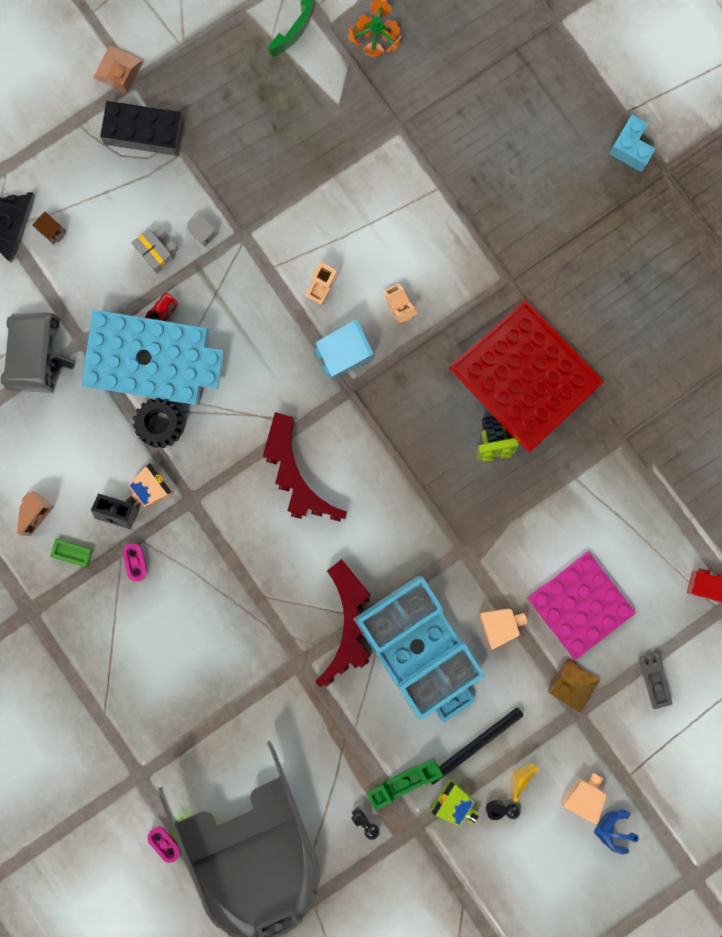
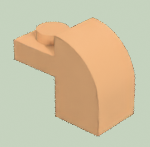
[305,262,339,305]
[382,283,417,323]

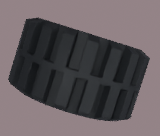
[133,398,184,448]

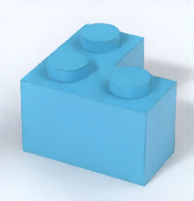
[609,115,655,172]

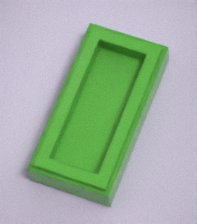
[50,538,93,568]

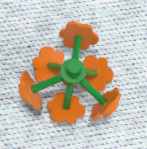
[348,0,402,57]

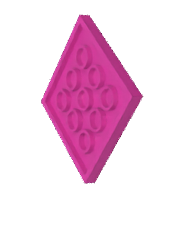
[527,551,636,660]

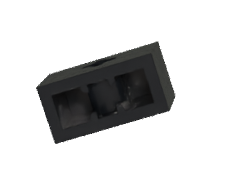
[91,493,138,530]

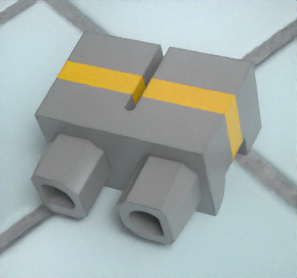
[131,226,179,274]

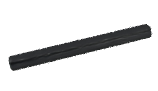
[431,707,524,785]

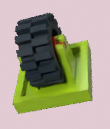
[476,415,518,462]

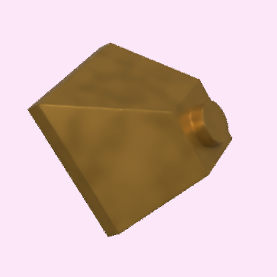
[547,659,600,713]

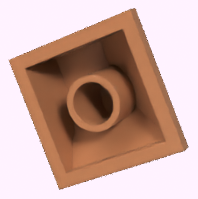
[94,45,144,94]
[17,491,55,536]

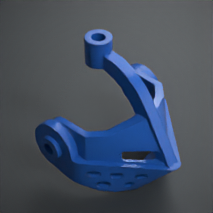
[594,810,639,854]

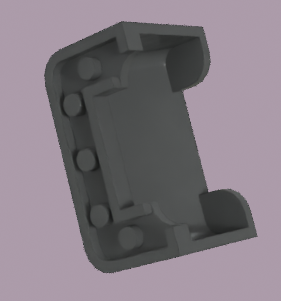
[1,312,60,393]

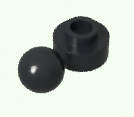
[485,800,521,820]
[351,807,380,840]

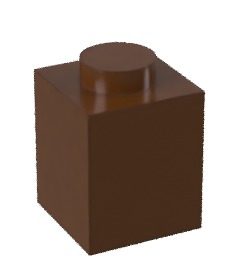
[32,211,66,245]

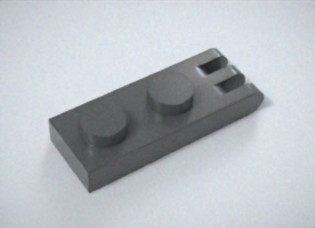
[639,653,673,709]

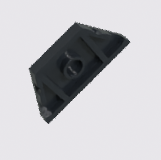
[0,192,35,263]

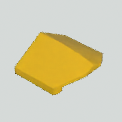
[510,763,539,802]

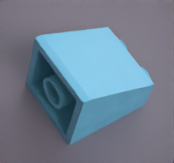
[314,319,374,380]

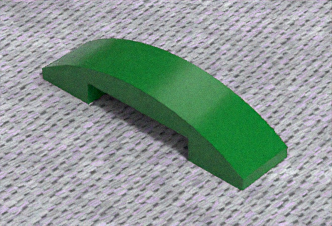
[268,0,315,57]
[366,758,444,811]

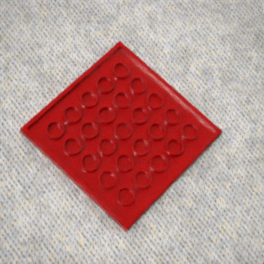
[448,300,604,453]

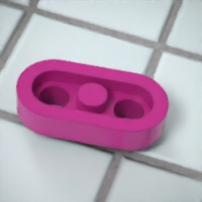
[123,543,147,581]
[147,826,181,863]

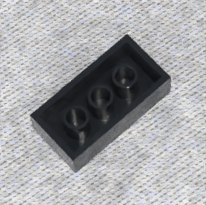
[100,100,184,156]

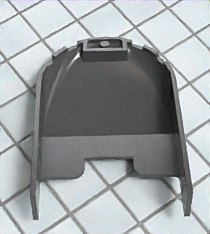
[158,741,320,937]

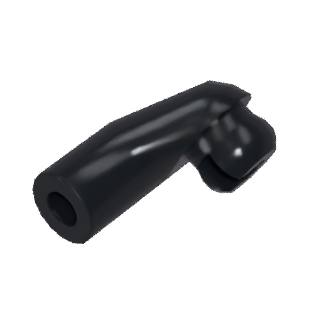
[50,356,75,373]

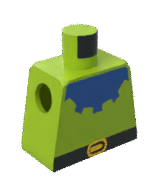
[430,778,480,826]

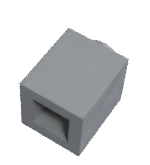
[186,214,218,247]

